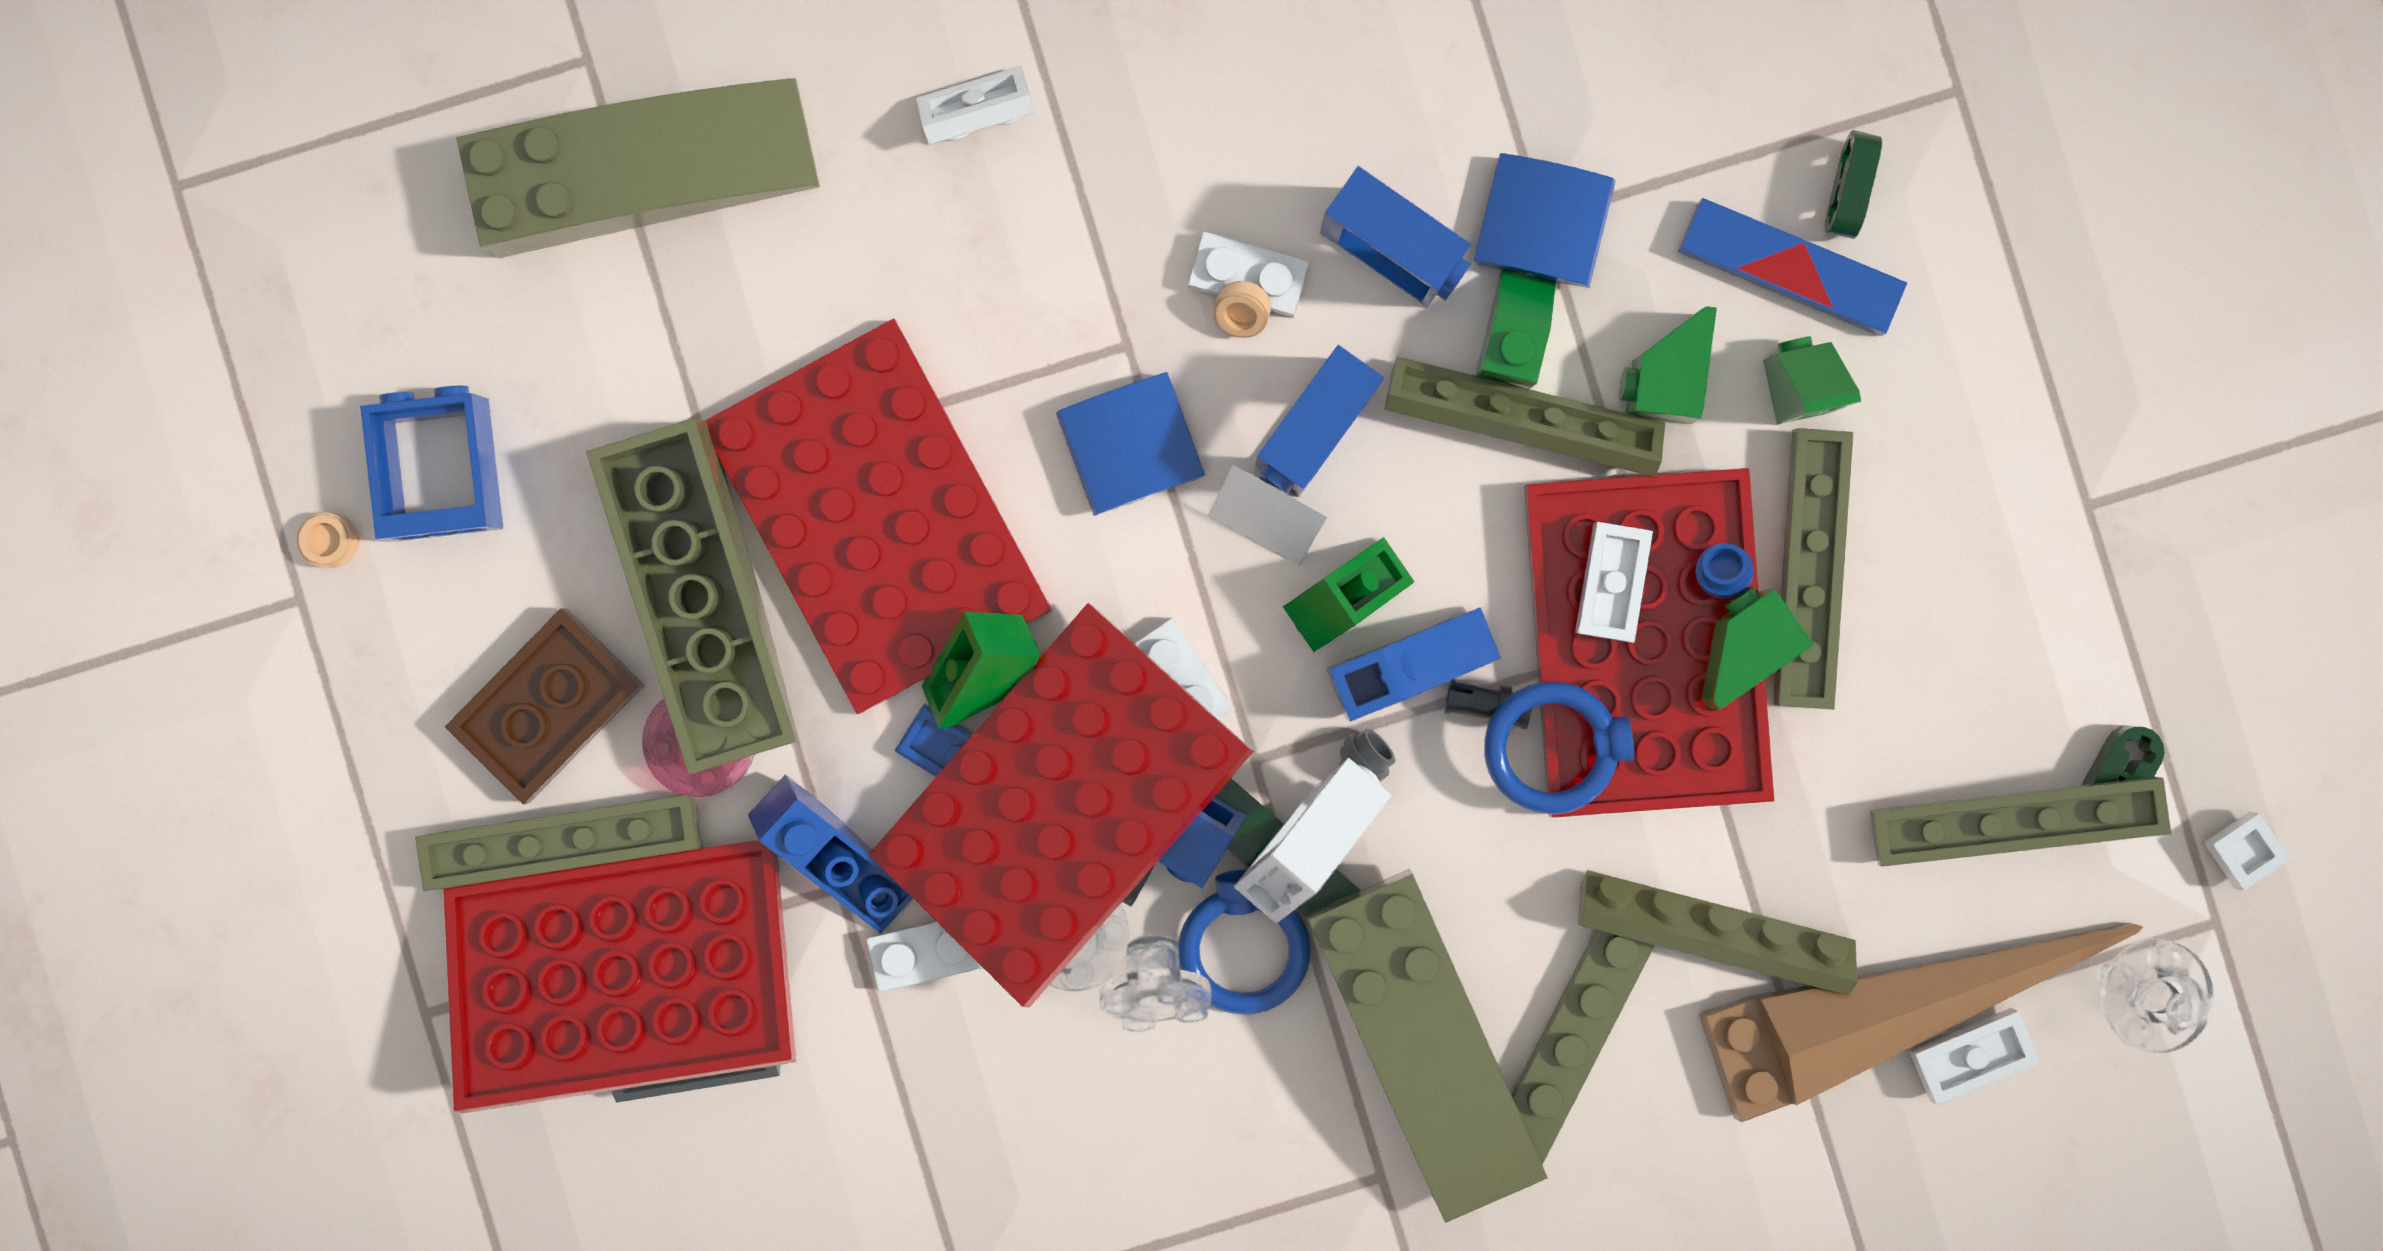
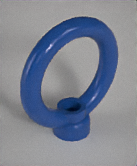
[1484,681,1634,814]
[1178,870,1311,1015]

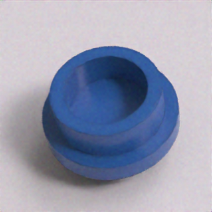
[1696,543,1754,599]

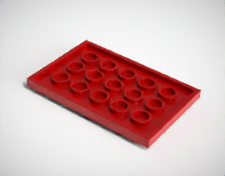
[705,318,1053,715]
[1524,468,1774,818]
[869,603,1254,1007]
[443,840,796,1113]

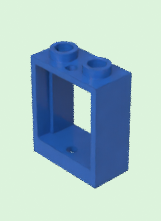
[1320,166,1471,308]
[1255,344,1384,497]
[360,385,503,542]

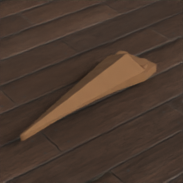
[1699,923,2143,1122]

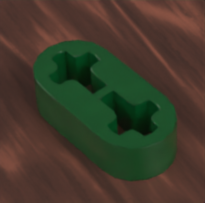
[1824,130,1882,239]
[2081,726,2165,785]

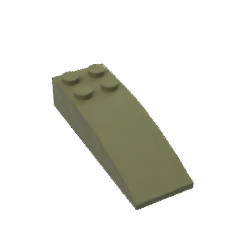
[456,78,820,258]
[586,418,798,775]
[1308,869,1548,1223]

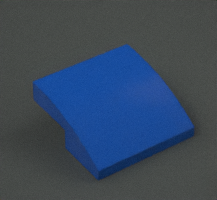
[1474,153,1616,288]
[1056,372,1205,516]

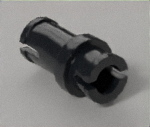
[1444,679,1532,730]

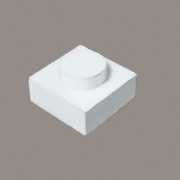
[2204,812,2291,891]

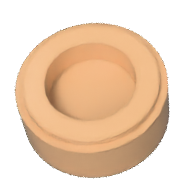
[1213,281,1271,338]
[297,512,359,568]

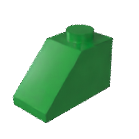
[1475,269,1556,389]
[1619,306,1717,424]
[1763,336,1862,425]
[1282,537,1415,652]
[1702,586,1814,710]
[921,612,1041,728]

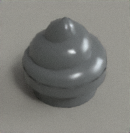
[1338,729,1395,782]

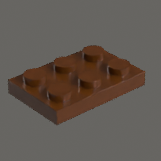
[445,608,645,805]

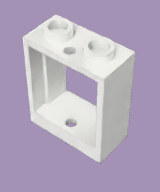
[1234,758,1392,924]

